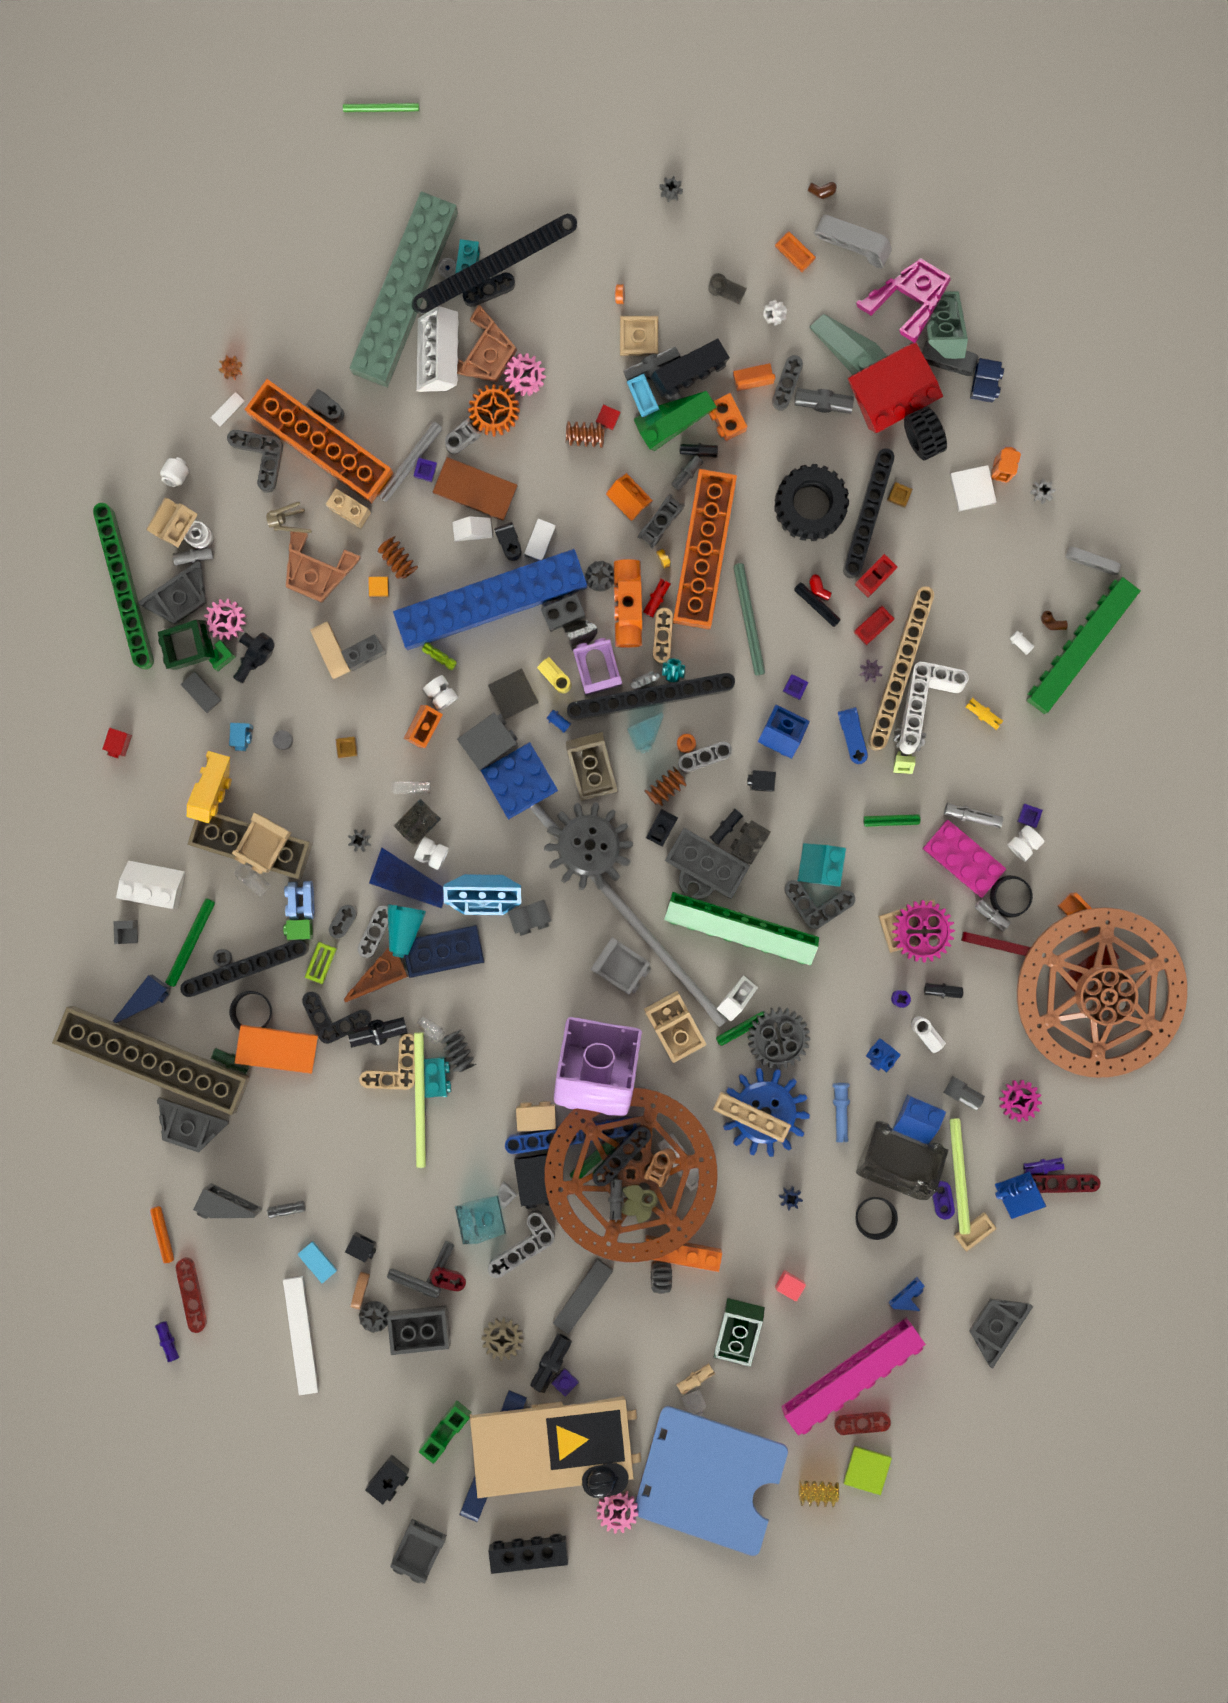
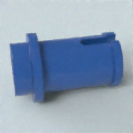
[546,710,571,733]

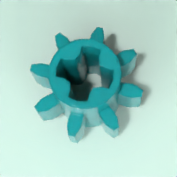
[662,658,685,682]

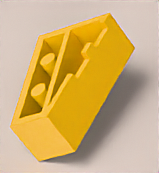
[187,751,232,823]

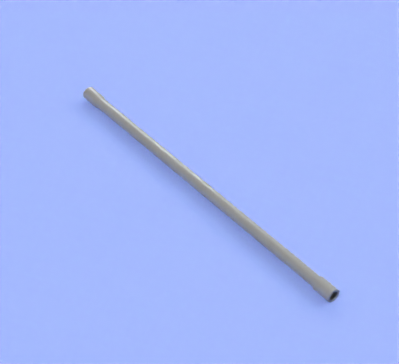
[529,803,728,1027]

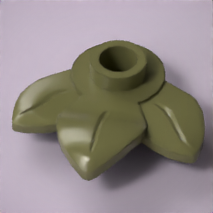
[622,1185,658,1223]

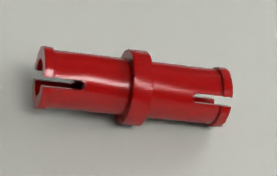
[643,578,671,618]

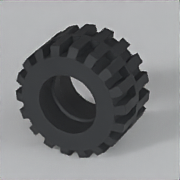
[904,406,947,461]

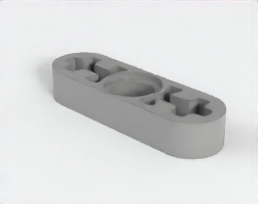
[1066,547,1121,575]
[358,906,388,958]

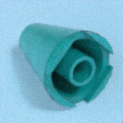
[387,904,426,958]

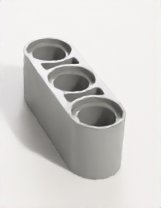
[678,742,732,773]

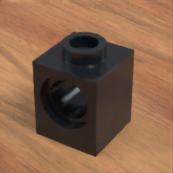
[747,770,776,792]
[345,1232,377,1262]

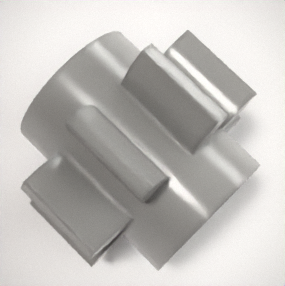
[1030,479,1056,504]

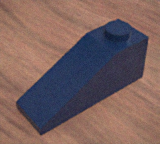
[113,974,171,1023]

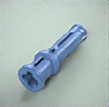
[832,1083,850,1142]

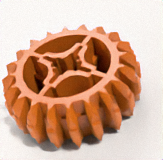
[468,384,520,437]

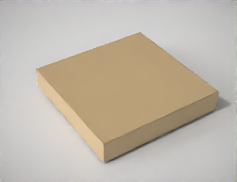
[620,316,658,356]

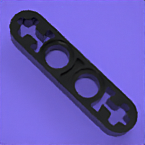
[592,1125,651,1186]

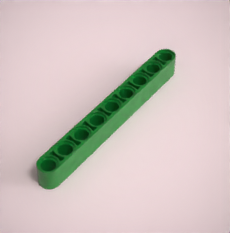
[93,503,154,670]

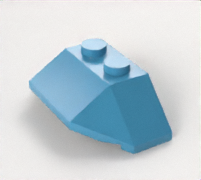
[443,874,521,915]

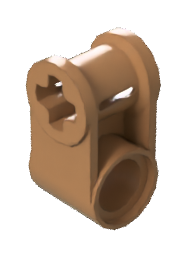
[644,1148,676,1188]

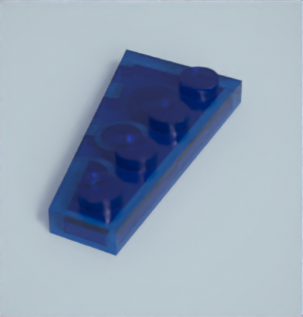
[369,847,444,908]

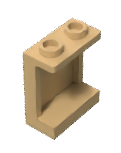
[146,498,198,547]
[232,813,292,874]

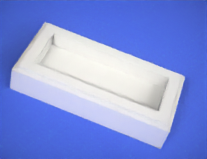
[524,519,556,561]

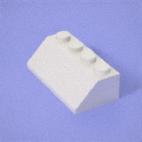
[416,306,459,392]

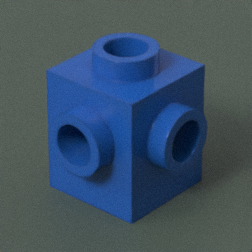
[866,1038,901,1073]

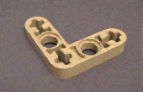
[359,1033,415,1090]

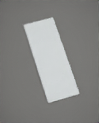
[211,392,245,426]

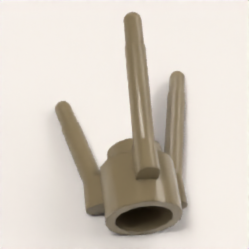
[266,501,312,533]

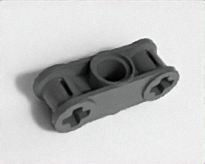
[637,494,685,549]

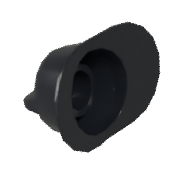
[582,1463,629,1498]

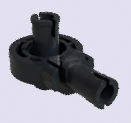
[233,632,275,683]

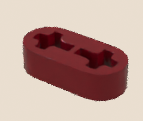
[429,1267,466,1292]

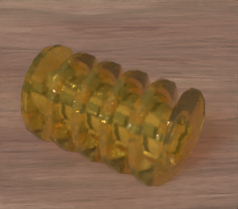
[798,1480,839,1508]

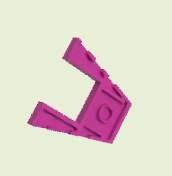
[856,259,951,343]

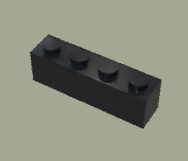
[651,338,730,398]

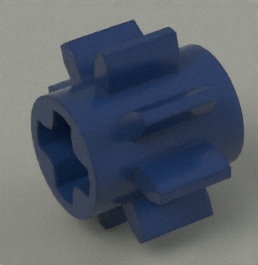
[778,1186,803,1211]

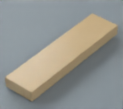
[713,1092,791,1143]

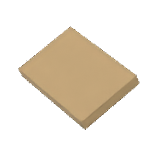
[878,899,940,953]

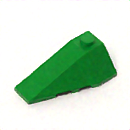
[634,391,717,451]

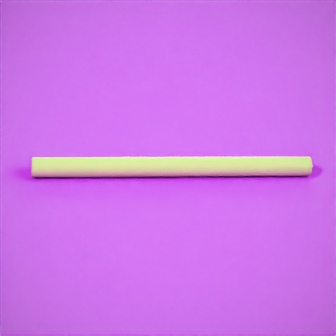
[414,1032,426,1168]

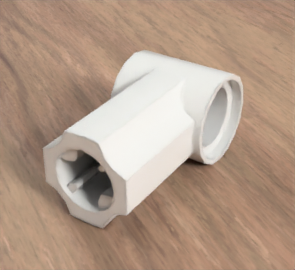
[911,1016,946,1054]

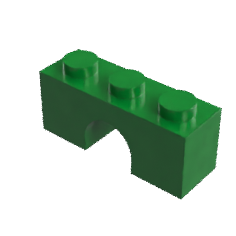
[419,1400,472,1464]

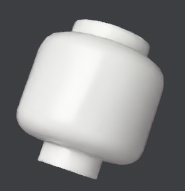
[160,457,189,487]

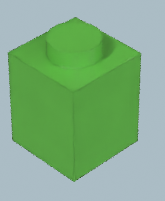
[283,920,313,940]

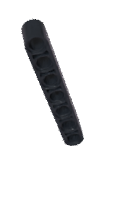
[843,448,895,578]
[180,939,309,997]

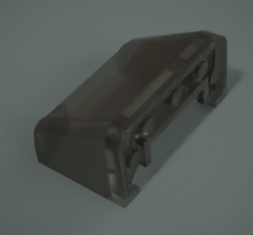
[856,1121,948,1201]

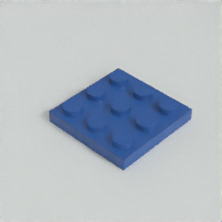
[481,742,558,820]

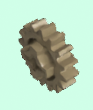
[481,1317,524,1361]

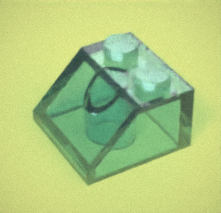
[627,712,664,754]
[455,1196,506,1244]

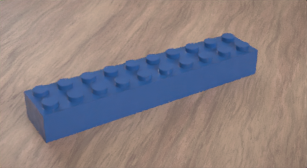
[393,549,587,651]

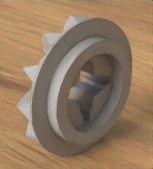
[630,671,660,689]

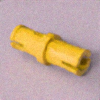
[965,697,1003,730]

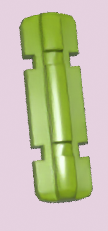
[422,642,457,670]

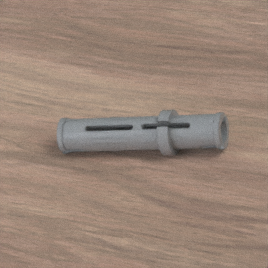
[944,803,1003,828]

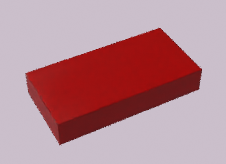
[854,606,895,646]

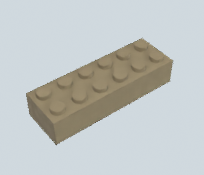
[187,813,313,879]

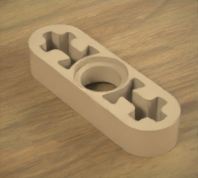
[653,608,673,664]

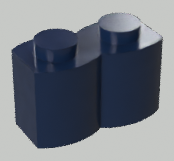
[970,358,1004,403]

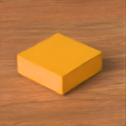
[369,577,389,597]

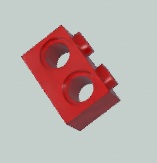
[855,554,898,598]

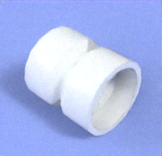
[184,521,214,550]
[423,675,458,711]
[1007,825,1044,862]
[414,837,449,870]

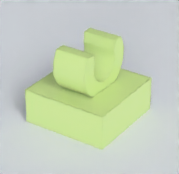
[893,751,916,774]

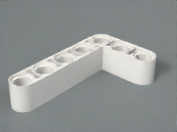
[899,662,969,754]

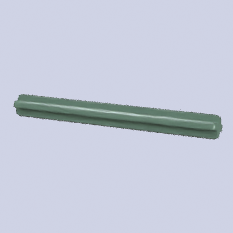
[733,563,765,676]

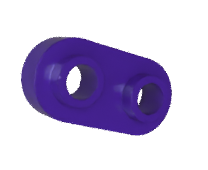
[931,1180,955,1220]

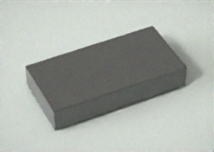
[180,672,221,713]

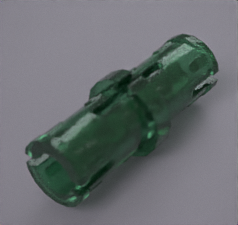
[210,1048,250,1074]

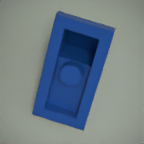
[888,1277,925,1311]

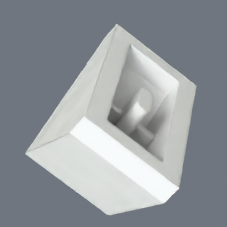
[453,516,493,542]

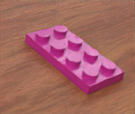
[922,820,1006,898]

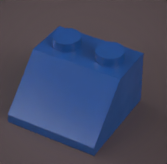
[758,705,810,759]
[892,1094,946,1145]

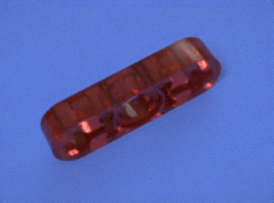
[834,1412,891,1435]

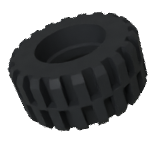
[774,464,849,541]

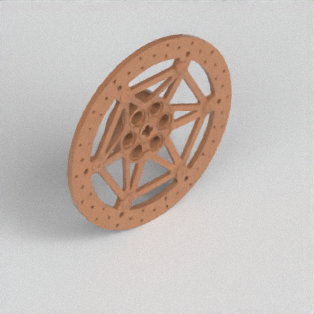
[1017,907,1187,1078]

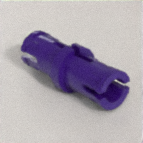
[1023,1157,1064,1174]
[155,1321,180,1362]

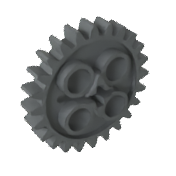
[747,1007,810,1069]

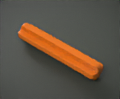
[150,1206,174,1263]

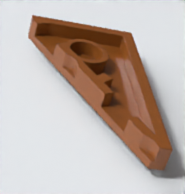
[344,947,408,1003]

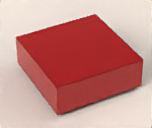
[596,404,621,431]

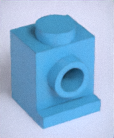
[229,723,253,751]

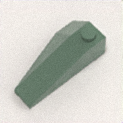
[927,291,968,359]
[809,314,888,375]

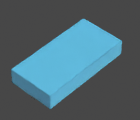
[627,373,660,418]
[297,1241,337,1283]

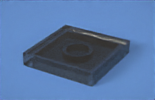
[488,668,539,720]

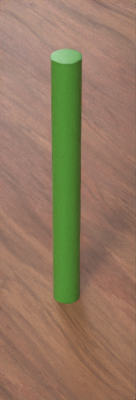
[343,103,419,112]

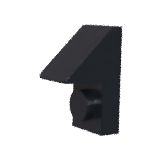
[646,809,678,847]

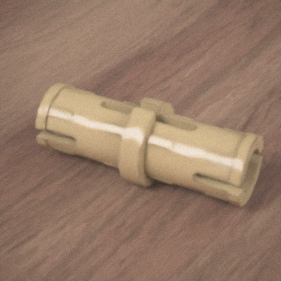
[676,1363,715,1395]

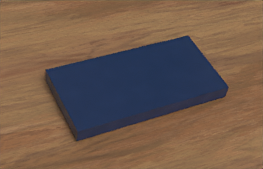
[404,925,485,978]

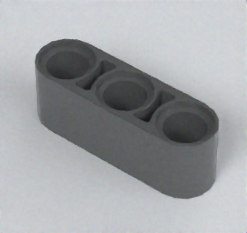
[922,341,978,376]

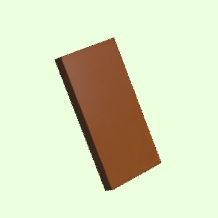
[433,457,518,521]

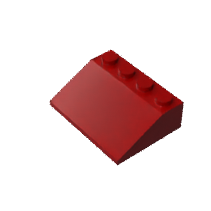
[847,342,943,433]

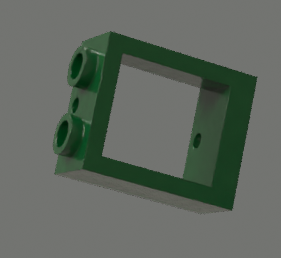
[158,619,215,670]

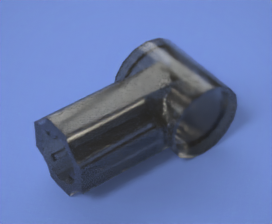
[708,273,747,305]

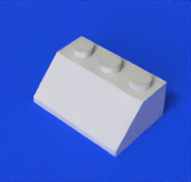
[116,861,185,909]

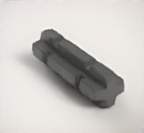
[267,1201,306,1218]

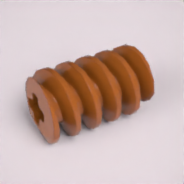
[565,421,605,448]
[378,536,418,579]
[644,766,687,806]

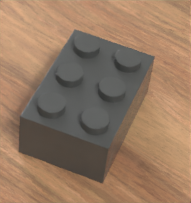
[387,1305,451,1355]

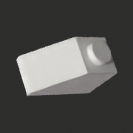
[717,975,758,1021]

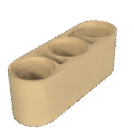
[310,621,351,679]

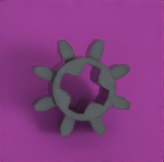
[659,176,683,202]
[348,829,371,852]

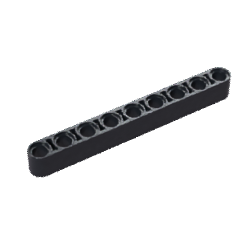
[567,673,735,720]

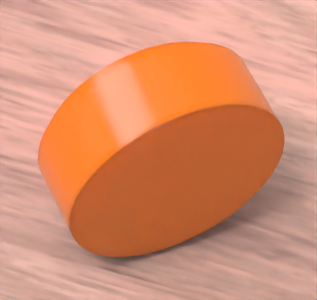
[615,284,625,304]
[677,734,696,753]

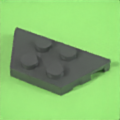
[138,561,207,625]
[157,1097,229,1152]
[969,1298,1033,1369]

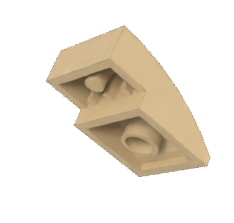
[644,991,707,1063]

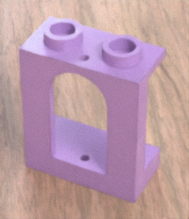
[573,638,622,696]

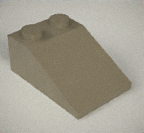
[566,732,618,801]

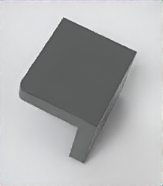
[113,920,138,944]

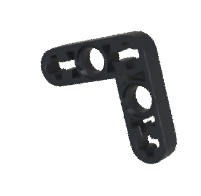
[302,991,372,1044]

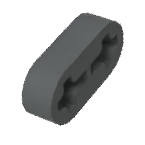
[329,905,357,938]

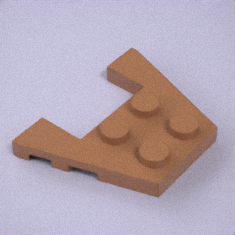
[457,305,517,382]
[286,531,361,603]

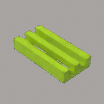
[305,941,337,984]

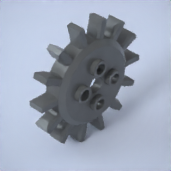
[544,802,633,890]

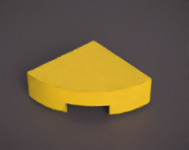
[656,549,671,569]

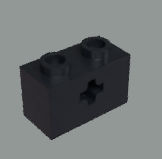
[365,1455,409,1505]

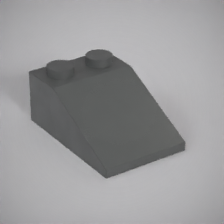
[193,1183,263,1219]

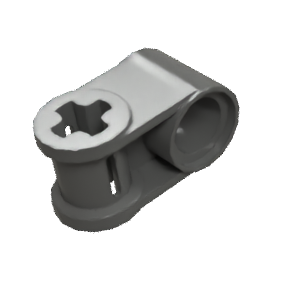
[306,389,345,423]

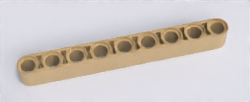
[868,586,934,751]

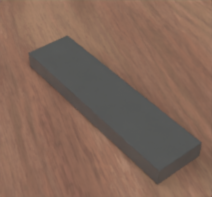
[553,1259,613,1334]

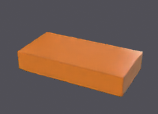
[775,231,816,272]

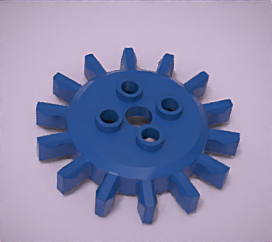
[723,1067,810,1157]

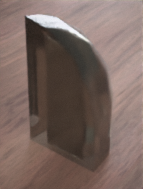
[562,620,598,651]

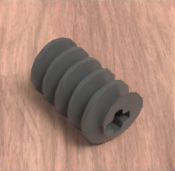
[440,1029,477,1072]

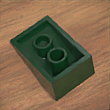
[713,1298,765,1367]

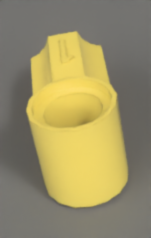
[537,657,572,694]

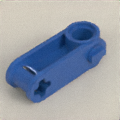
[838,707,868,764]

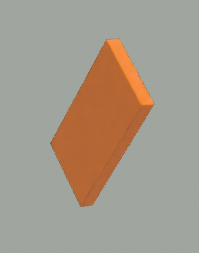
[235,1025,318,1074]

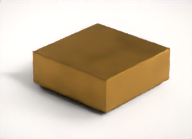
[887,482,913,508]
[335,737,358,758]

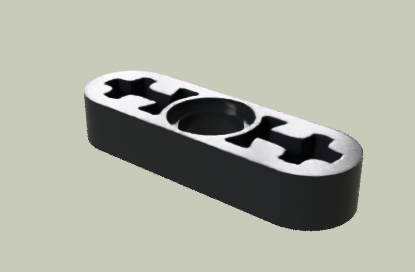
[462,272,515,307]

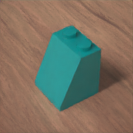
[797,843,846,887]

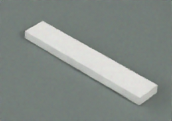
[283,1276,319,1395]

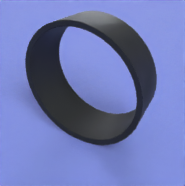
[990,875,1033,917]
[229,991,272,1030]
[855,1197,898,1240]

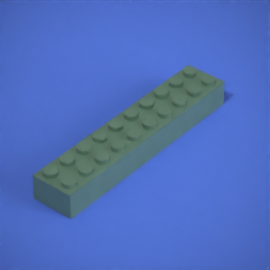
[350,191,458,388]

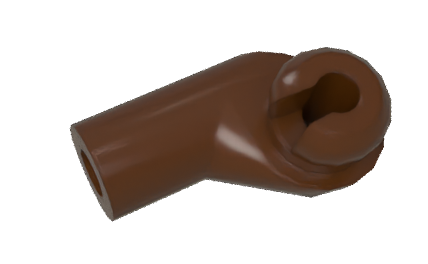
[807,182,837,199]
[1041,611,1068,630]

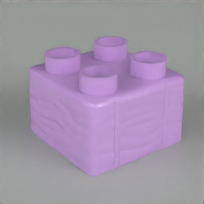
[554,1017,642,1116]

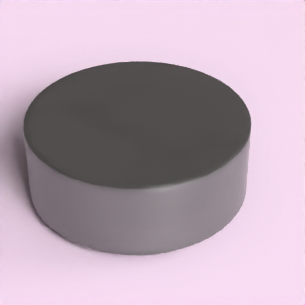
[273,730,293,750]

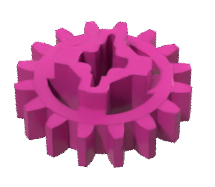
[999,1079,1042,1122]

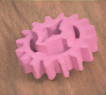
[504,353,546,396]
[204,599,247,641]
[597,1491,638,1534]

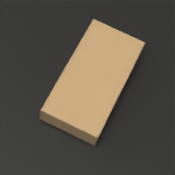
[954,1212,997,1252]

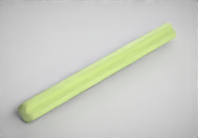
[950,1118,971,1234]

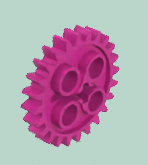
[891,900,955,963]

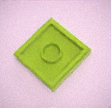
[843,1445,892,1496]

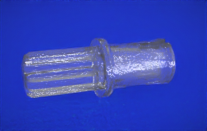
[392,780,431,795]

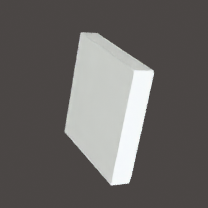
[950,465,997,512]

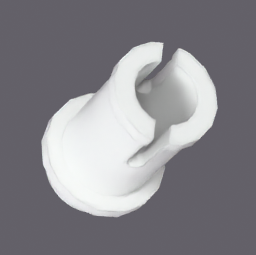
[1010,631,1034,655]

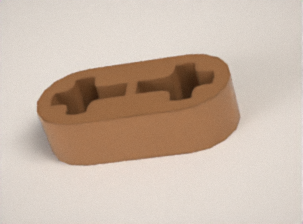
[350,1272,370,1310]

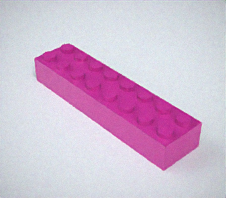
[781,1317,926,1436]

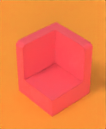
[775,1270,806,1301]

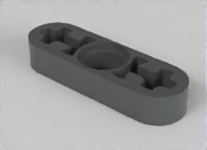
[772,355,803,410]

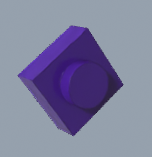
[413,458,438,482]
[783,674,809,700]
[1017,804,1043,828]
[551,1368,579,1397]

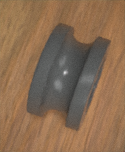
[213,949,232,966]

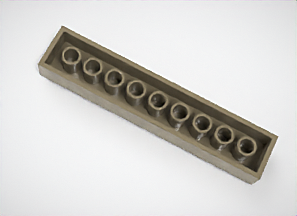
[52,1006,250,1115]

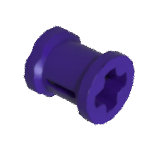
[891,990,911,1008]

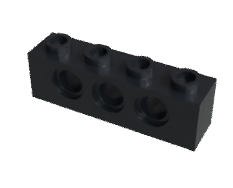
[488,1534,569,1574]

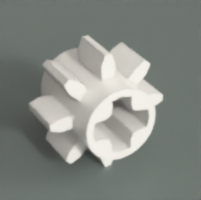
[763,300,787,326]

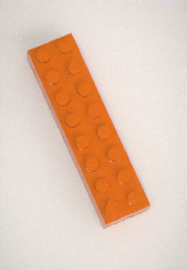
[244,379,394,504]
[673,469,737,630]

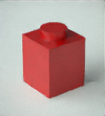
[102,728,132,758]

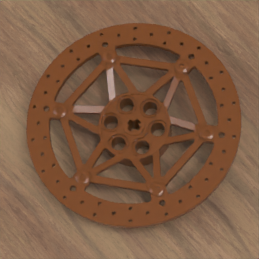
[545,1088,717,1262]

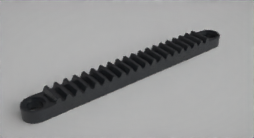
[411,213,577,314]

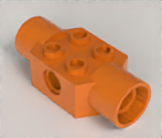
[614,559,642,648]

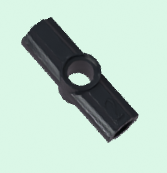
[347,1017,407,1048]
[530,1333,572,1393]

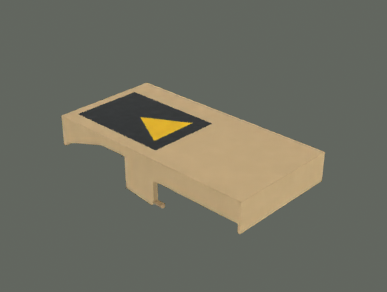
[470,1396,641,1498]

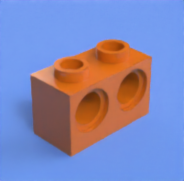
[708,393,747,441]

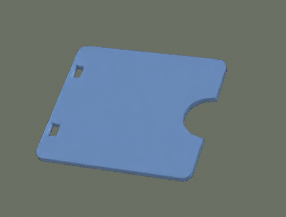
[635,1406,788,1556]

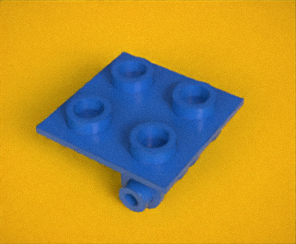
[995,1171,1047,1219]

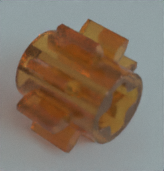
[218,355,243,380]

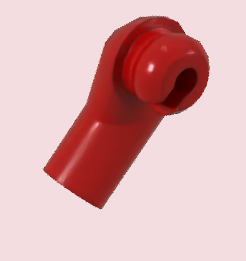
[809,574,832,601]

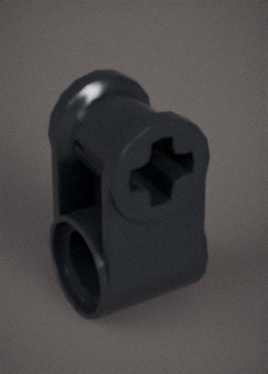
[494,522,522,561]

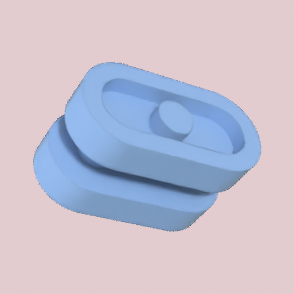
[284,881,315,920]

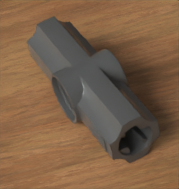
[623,347,681,381]
[795,388,854,414]

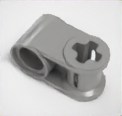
[445,419,481,454]

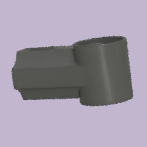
[943,1076,985,1110]

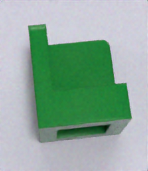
[209,640,236,672]

